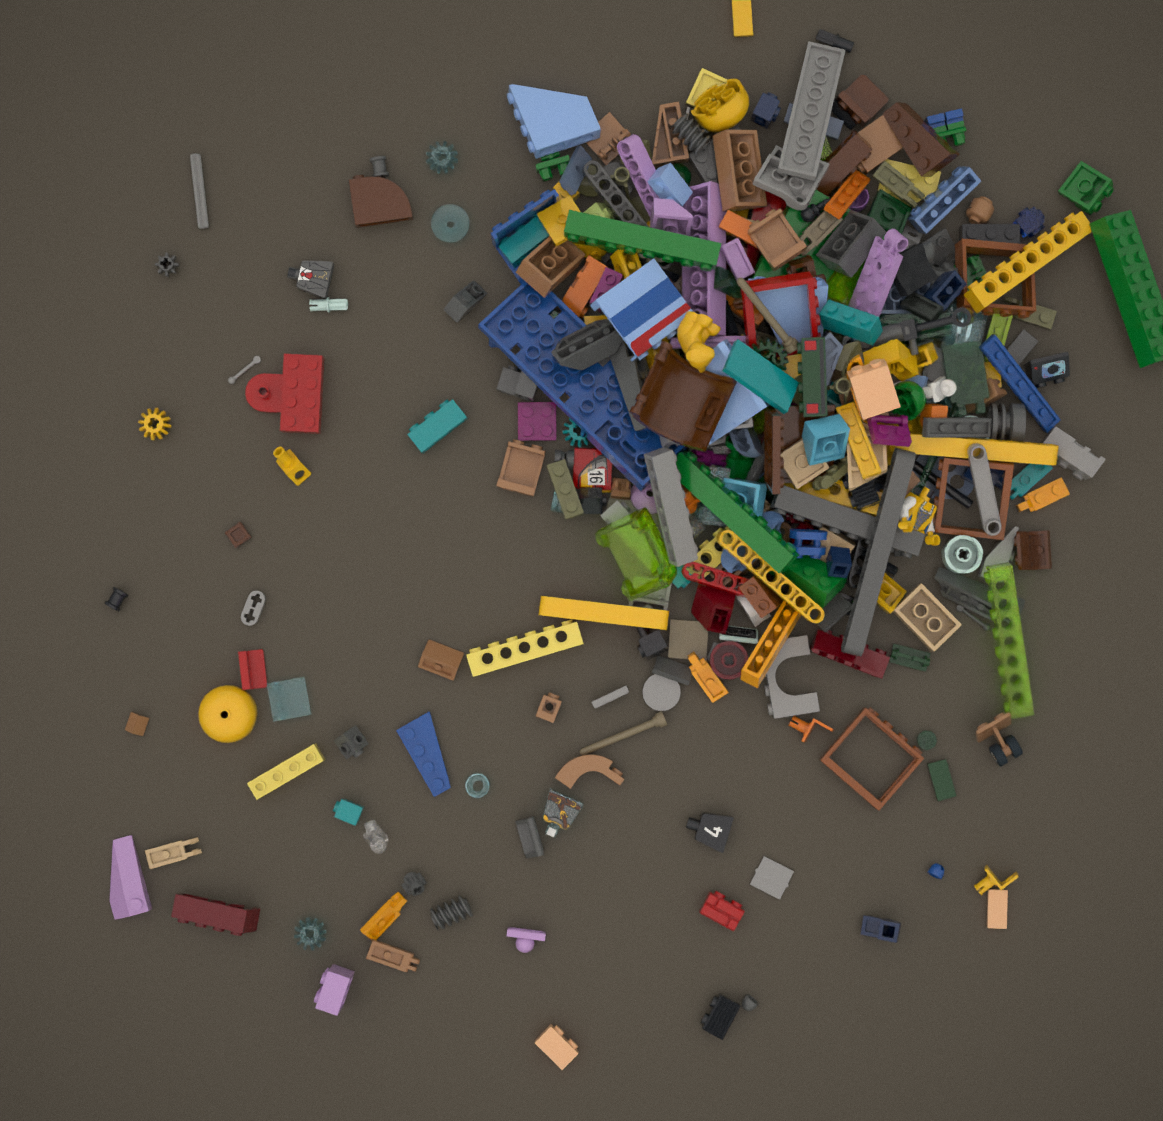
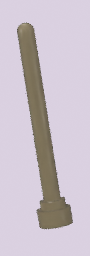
[737,277,798,354]
[579,711,668,755]

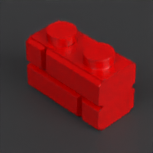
[699,890,745,932]

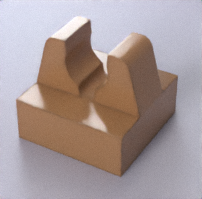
[610,478,632,500]

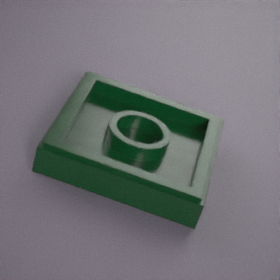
[867,189,912,234]

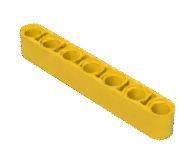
[716,529,824,623]
[539,596,669,630]

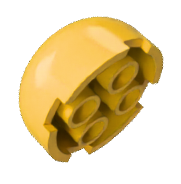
[691,79,749,132]
[198,685,257,743]

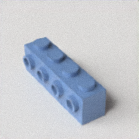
[908,166,981,234]

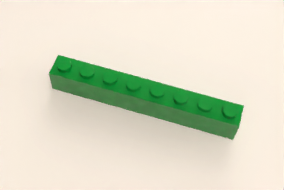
[564,210,721,271]
[676,451,799,573]

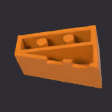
[558,255,608,318]

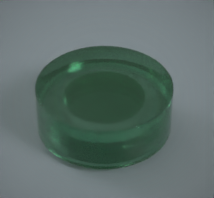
[917,730,937,750]

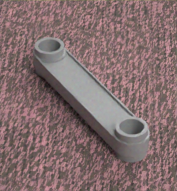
[967,443,1001,536]

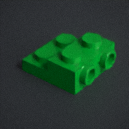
[1058,161,1114,216]

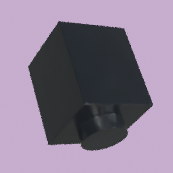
[579,487,606,514]

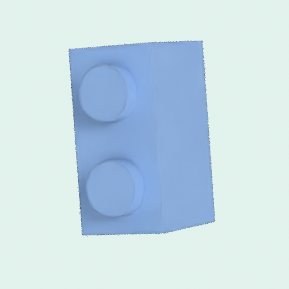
[647,163,693,206]

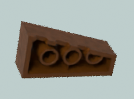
[882,102,960,177]

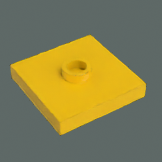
[537,195,580,247]

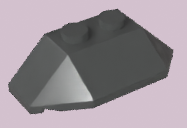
[551,319,623,370]

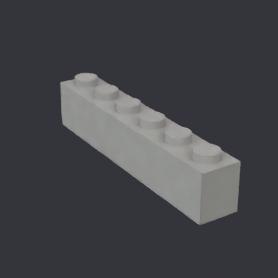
[644,447,698,567]

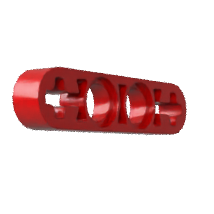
[681,561,749,597]

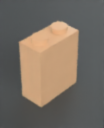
[847,359,901,420]

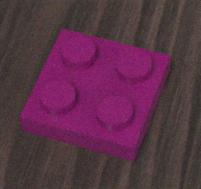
[518,402,556,441]

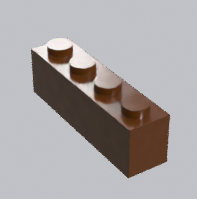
[816,130,872,197]

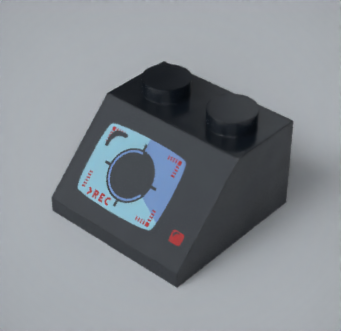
[1024,352,1070,388]

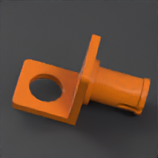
[788,715,834,743]

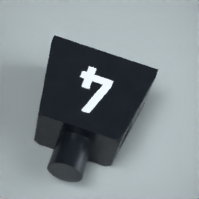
[686,812,734,853]

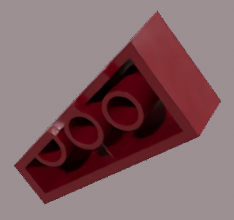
[171,893,261,936]

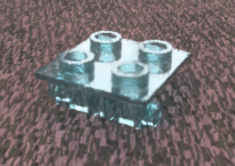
[267,677,311,722]

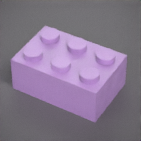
[314,964,355,1016]

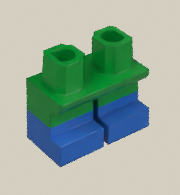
[924,108,967,146]

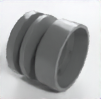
[986,403,1026,442]

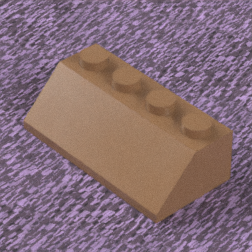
[712,130,767,211]

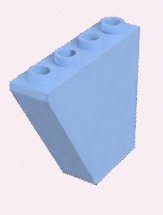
[507,84,601,159]
[748,276,828,345]

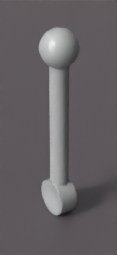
[228,356,261,384]

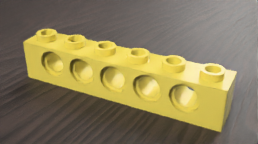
[466,619,584,677]

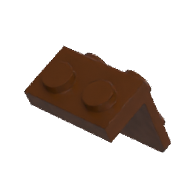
[836,75,888,127]
[1014,530,1052,570]

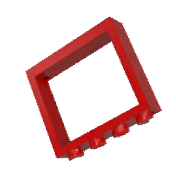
[741,271,821,359]

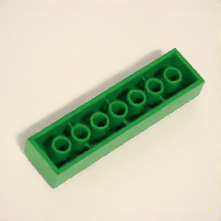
[1089,210,1163,368]

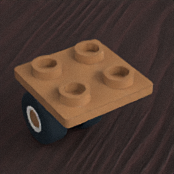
[976,712,1023,767]

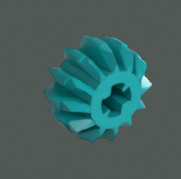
[562,418,589,447]

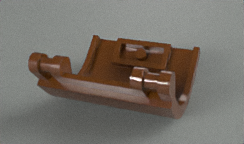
[629,341,737,452]

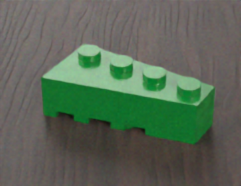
[768,555,848,608]

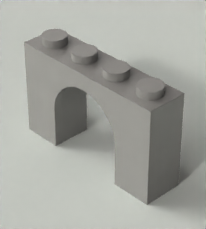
[764,635,820,719]

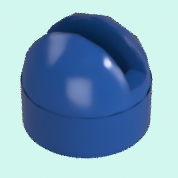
[927,863,944,880]

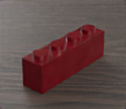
[809,630,890,679]

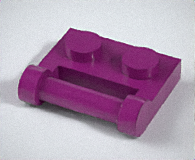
[867,415,912,447]

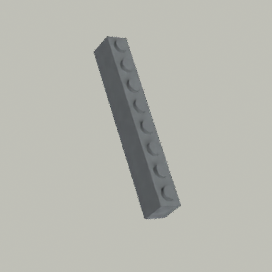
[770,486,925,559]

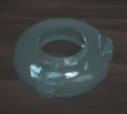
[465,773,491,799]

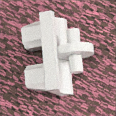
[922,376,957,402]

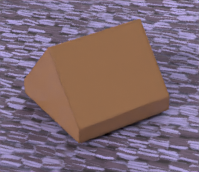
[125,712,149,736]

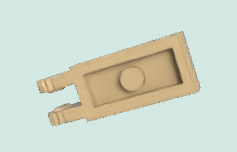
[145,837,202,869]

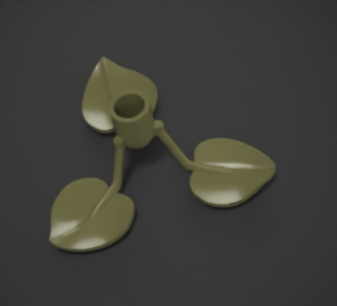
[577,140,652,224]
[792,341,866,424]

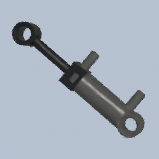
[842,307,974,355]

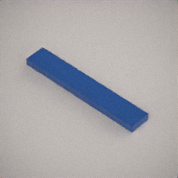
[979,334,1061,433]

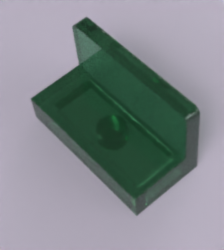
[714,266,742,299]

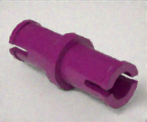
[691,449,727,467]

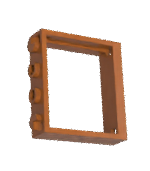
[955,239,1036,318]
[933,456,1014,540]
[819,707,924,811]

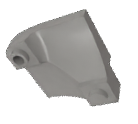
[753,145,830,210]

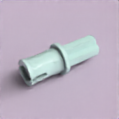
[309,297,348,313]

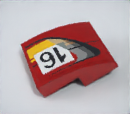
[573,447,613,490]

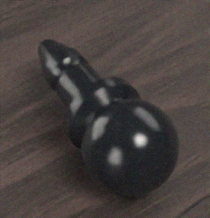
[800,198,831,222]

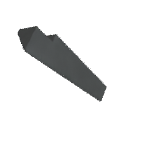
[610,340,648,431]
[935,567,1025,626]

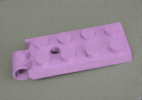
[848,229,908,317]

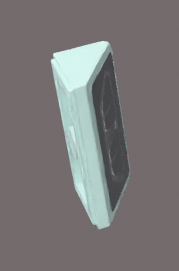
[718,626,758,644]

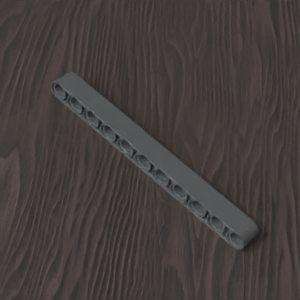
[841,448,916,657]

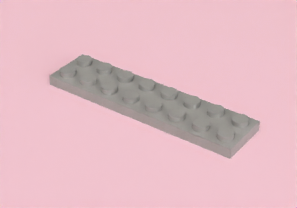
[777,41,845,181]

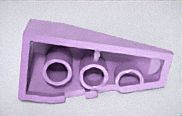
[110,835,152,920]

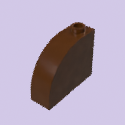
[349,175,413,228]

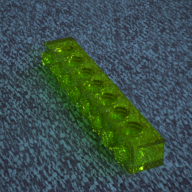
[984,562,1034,719]

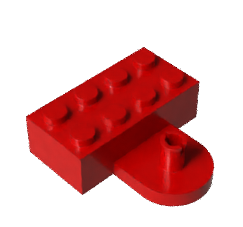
[245,354,324,434]

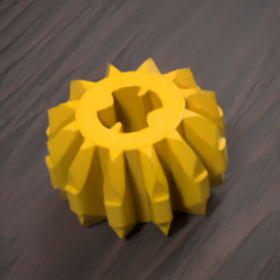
[138,408,172,440]

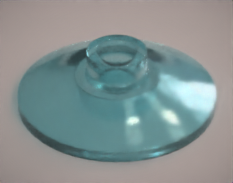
[431,204,469,243]

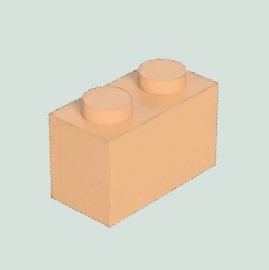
[535,1024,579,1070]

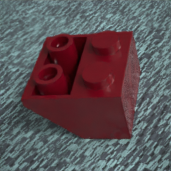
[691,584,735,634]

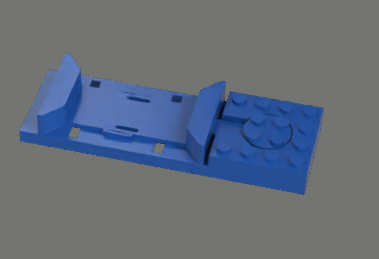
[478,281,687,492]

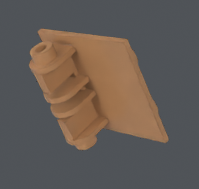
[586,112,631,165]

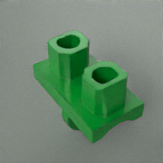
[535,151,570,182]

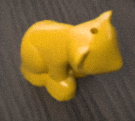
[677,311,721,373]

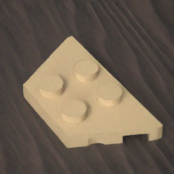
[847,423,887,491]

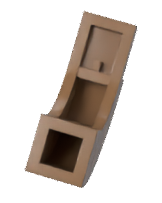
[555,754,624,789]

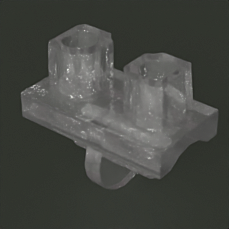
[363,820,389,854]

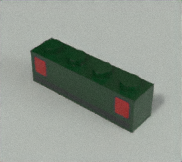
[797,337,827,417]

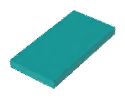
[722,339,798,414]

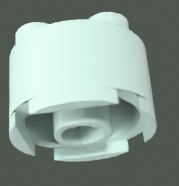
[941,535,983,574]

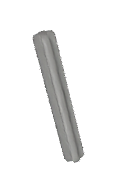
[190,153,209,229]

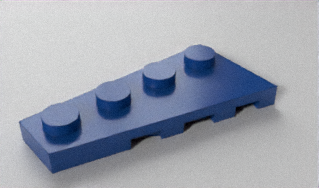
[396,711,451,797]

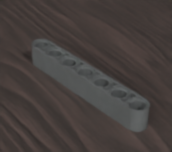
[582,160,672,269]

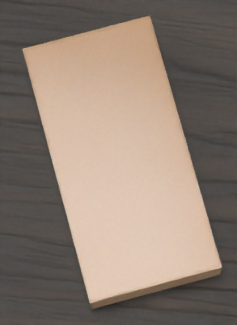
[987,889,1008,929]

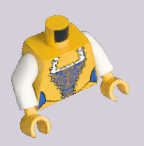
[898,486,940,546]

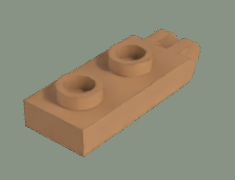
[366,939,420,972]

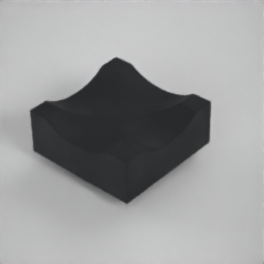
[893,243,938,297]

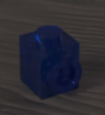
[1013,207,1045,238]

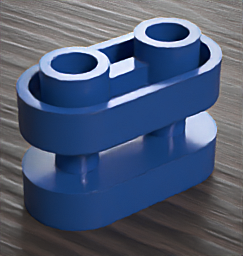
[789,529,828,559]

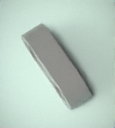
[241,591,266,626]

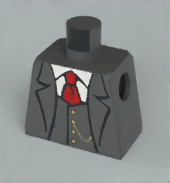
[287,260,334,299]

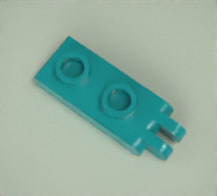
[1010,463,1053,500]

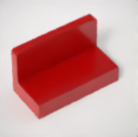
[238,649,267,690]

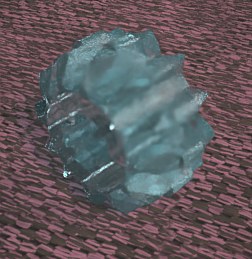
[426,141,458,174]
[294,917,327,950]

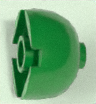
[891,381,926,421]

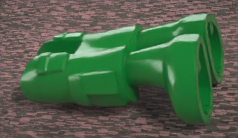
[725,435,761,480]

